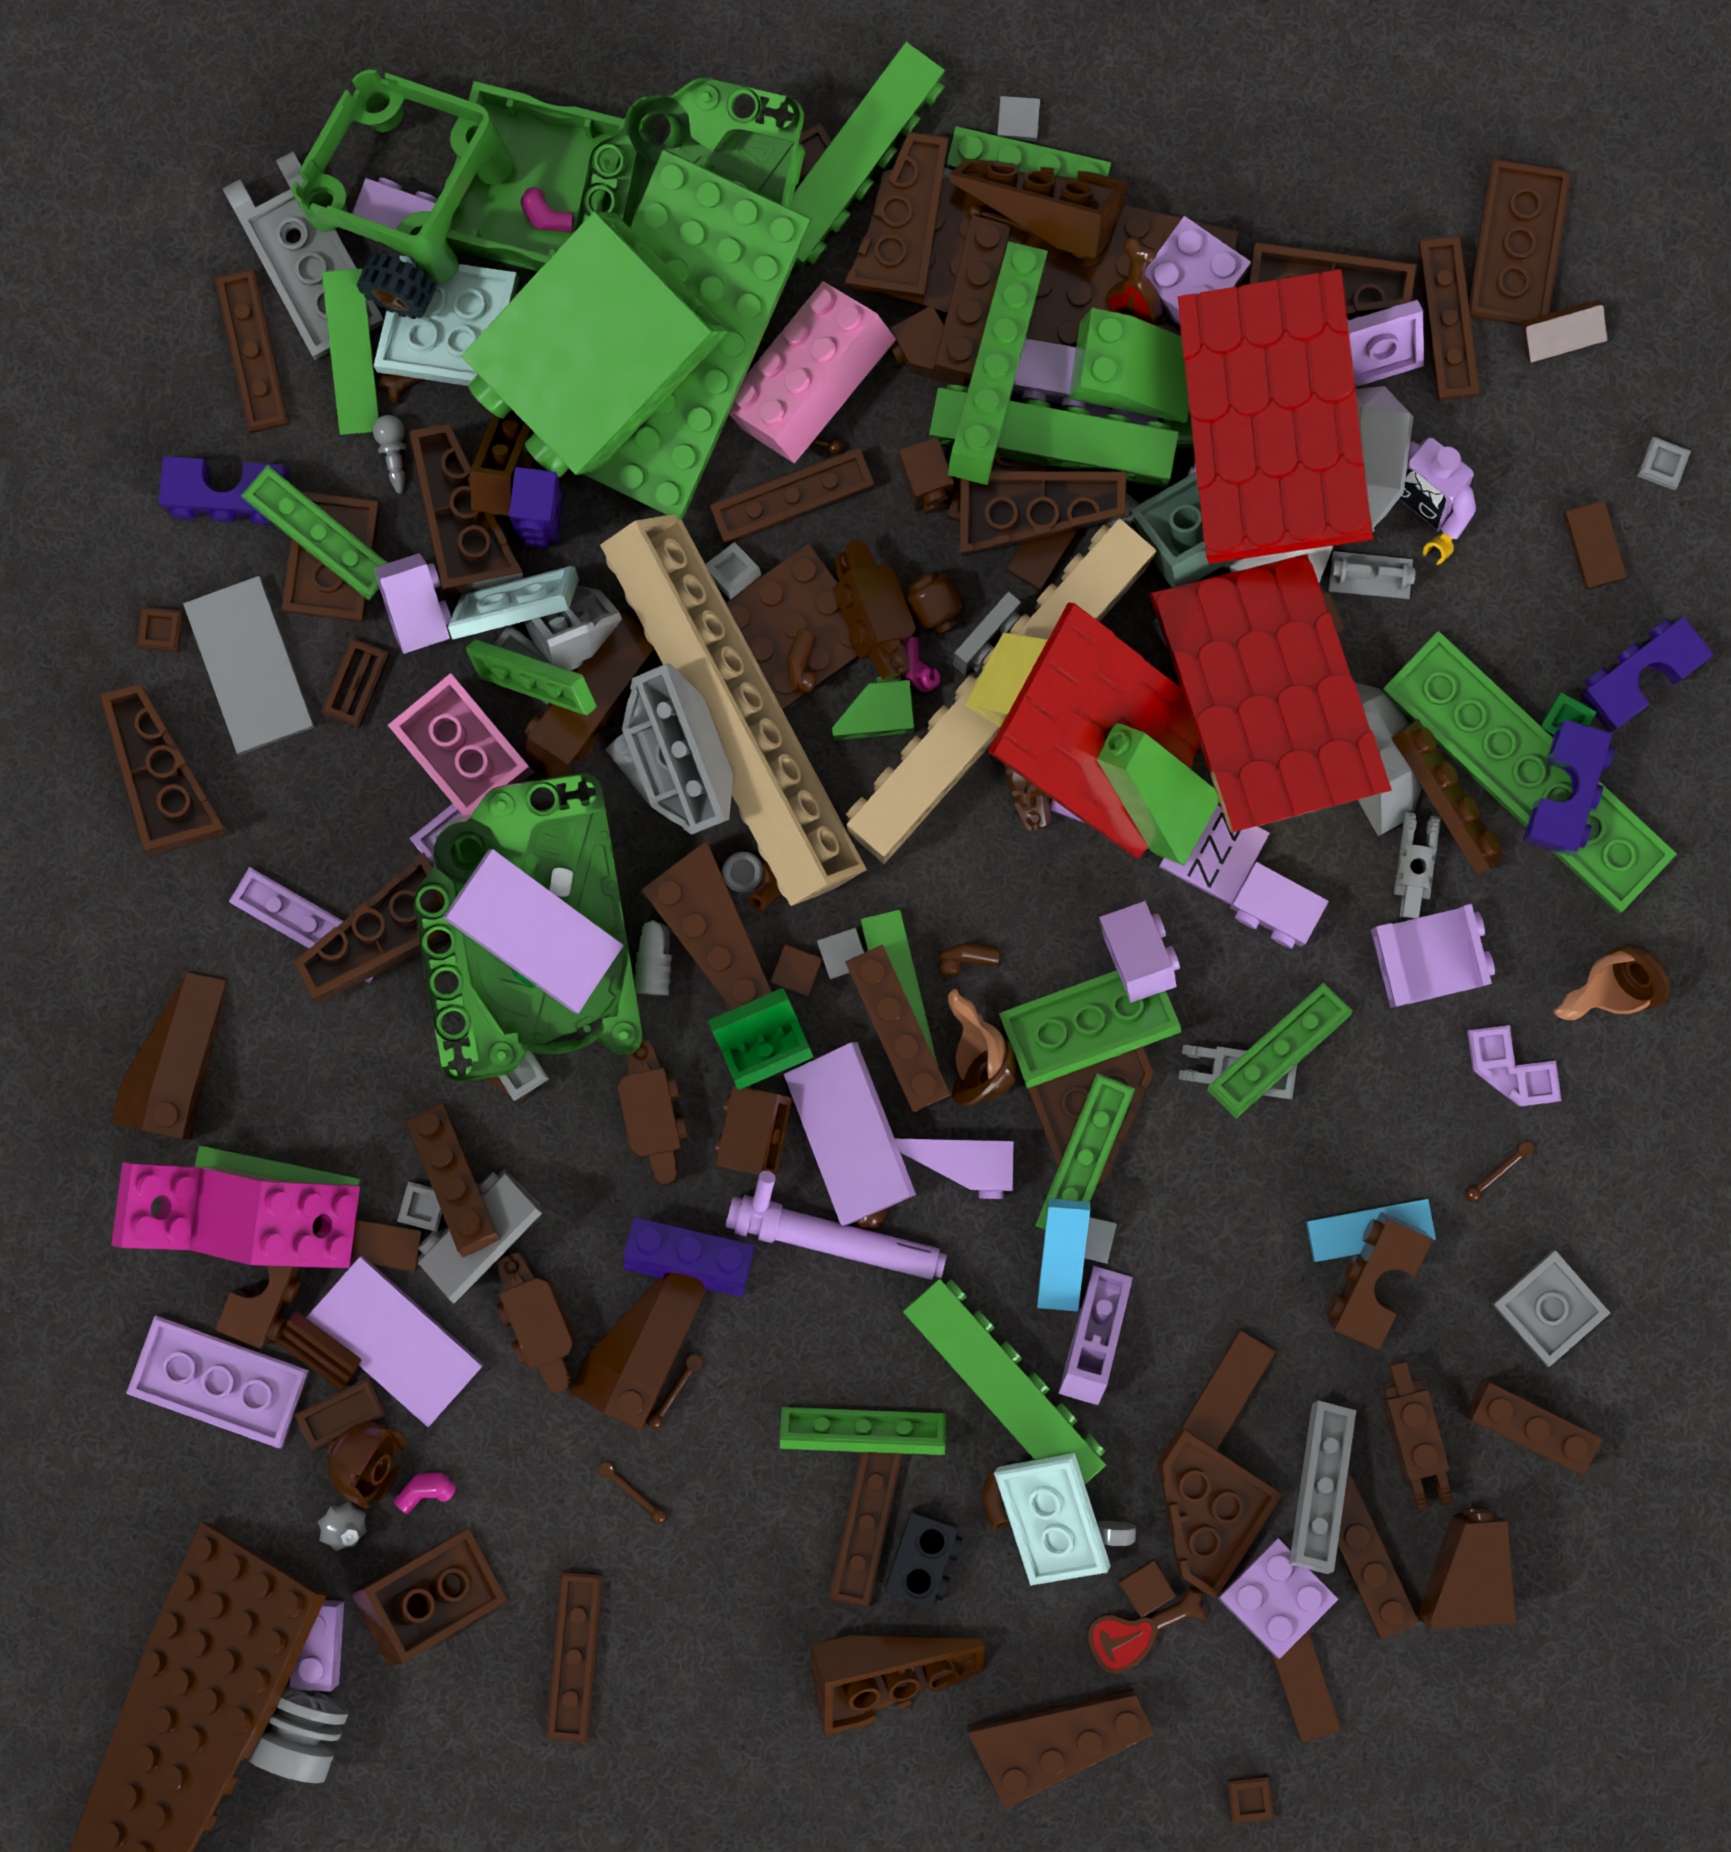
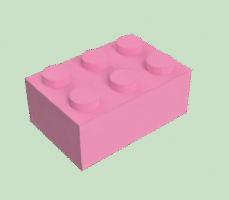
[388,673,534,816]

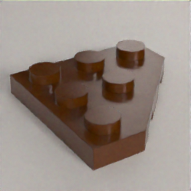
[1028,1047,1154,1183]
[1158,1427,1283,1599]

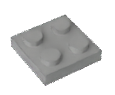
[953,591,1021,675]
[1492,1250,1610,1367]

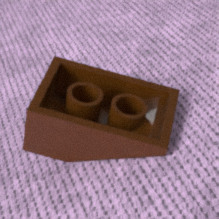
[350,1528,507,1666]

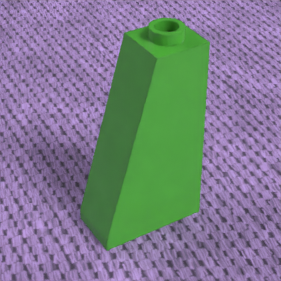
[1097,723,1219,866]

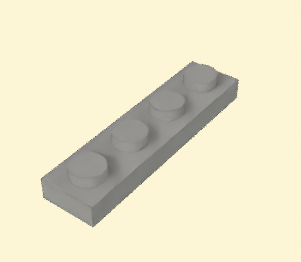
[1289,1400,1356,1574]

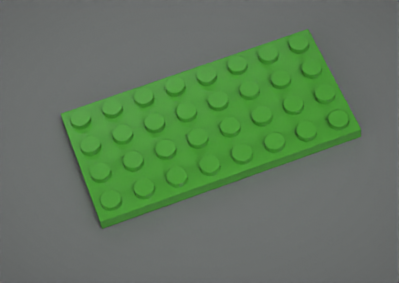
[583,150,813,520]

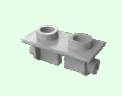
[1329,551,1415,600]

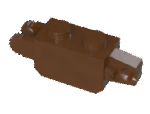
[833,539,916,680]
[617,1040,688,1185]
[497,1252,576,1394]
[1382,1360,1453,1511]

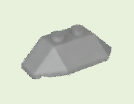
[1356,386,1414,532]
[524,585,622,671]
[622,663,734,834]
[1355,683,1422,836]

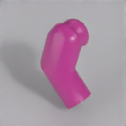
[520,187,574,233]
[902,637,940,692]
[393,1472,455,1514]

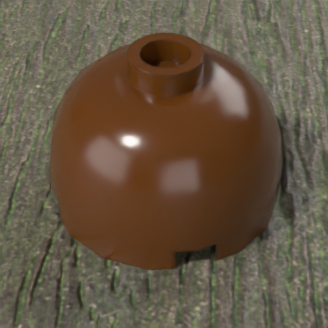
[327,1422,406,1509]

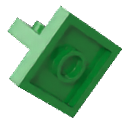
[708,988,814,1090]

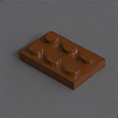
[282,491,381,623]

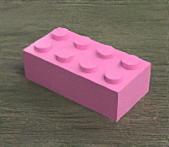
[729,281,896,464]

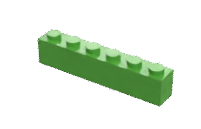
[791,41,945,270]
[948,241,1048,485]
[929,385,1179,488]
[903,1278,1106,1484]

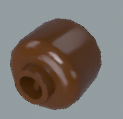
[905,570,964,634]

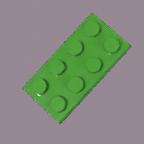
[999,970,1181,1089]

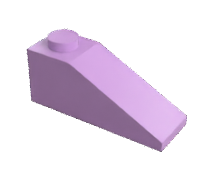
[895,1139,1014,1199]
[1058,1266,1133,1405]

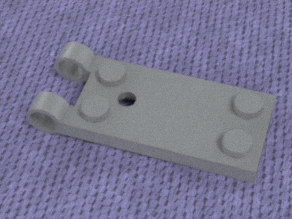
[222,151,384,360]

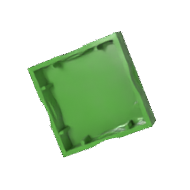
[444,81,625,272]

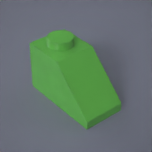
[832,676,914,741]

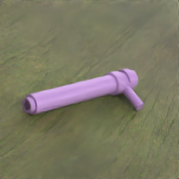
[725,1171,947,1280]

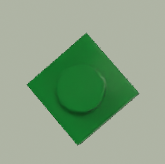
[1539,690,1597,735]

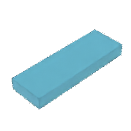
[1037,1198,1090,1311]
[1306,1199,1436,1262]

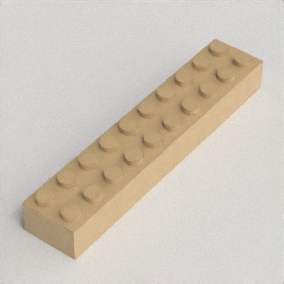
[600,514,867,906]
[846,518,1157,864]

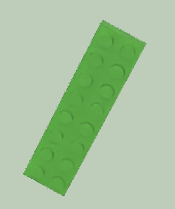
[1381,631,1677,914]

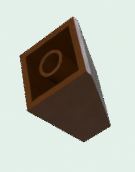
[1418,1507,1516,1629]

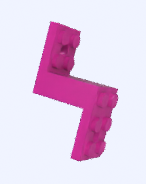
[111,1162,360,1268]

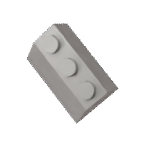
[418,1169,542,1303]

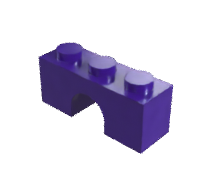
[159,456,290,526]
[509,467,565,549]
[1580,617,1714,733]
[1522,720,1615,855]
[624,1217,754,1297]

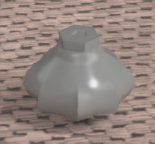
[318,1502,367,1551]

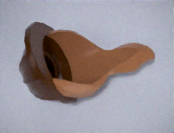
[1553,944,1671,1020]
[948,989,1018,1107]

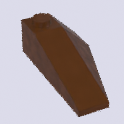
[950,158,1129,259]
[111,972,227,1140]
[570,1273,707,1430]
[811,1635,985,1736]

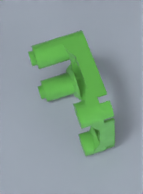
[292,70,514,285]

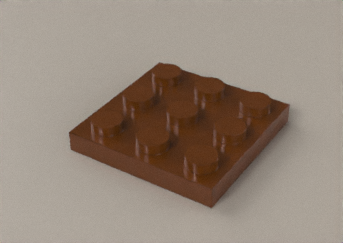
[725,543,859,711]

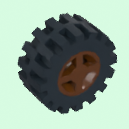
[357,253,436,319]

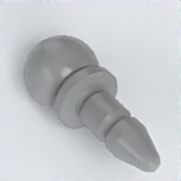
[373,415,406,494]

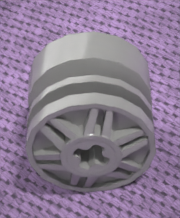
[245,1685,349,1783]

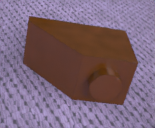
[888,305,971,387]

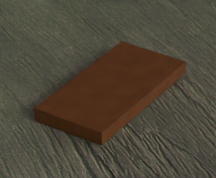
[1468,158,1572,326]

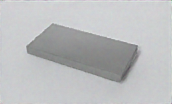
[183,576,315,755]

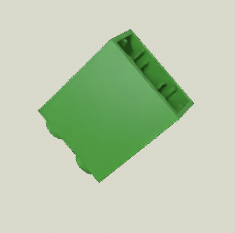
[461,211,730,477]

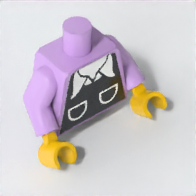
[1399,437,1476,565]

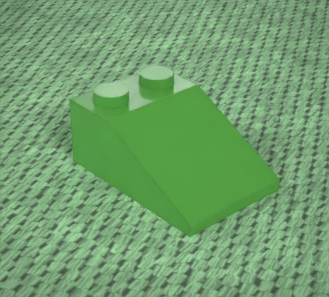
[1068,308,1189,423]

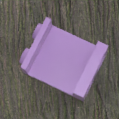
[1371,904,1495,1008]

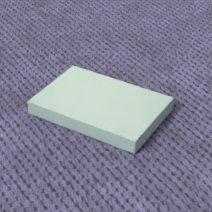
[448,566,579,639]
[994,1453,1111,1585]

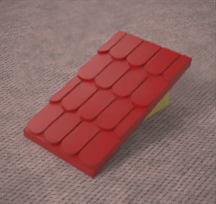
[1178,269,1373,564]
[1150,554,1392,832]
[964,602,1200,859]

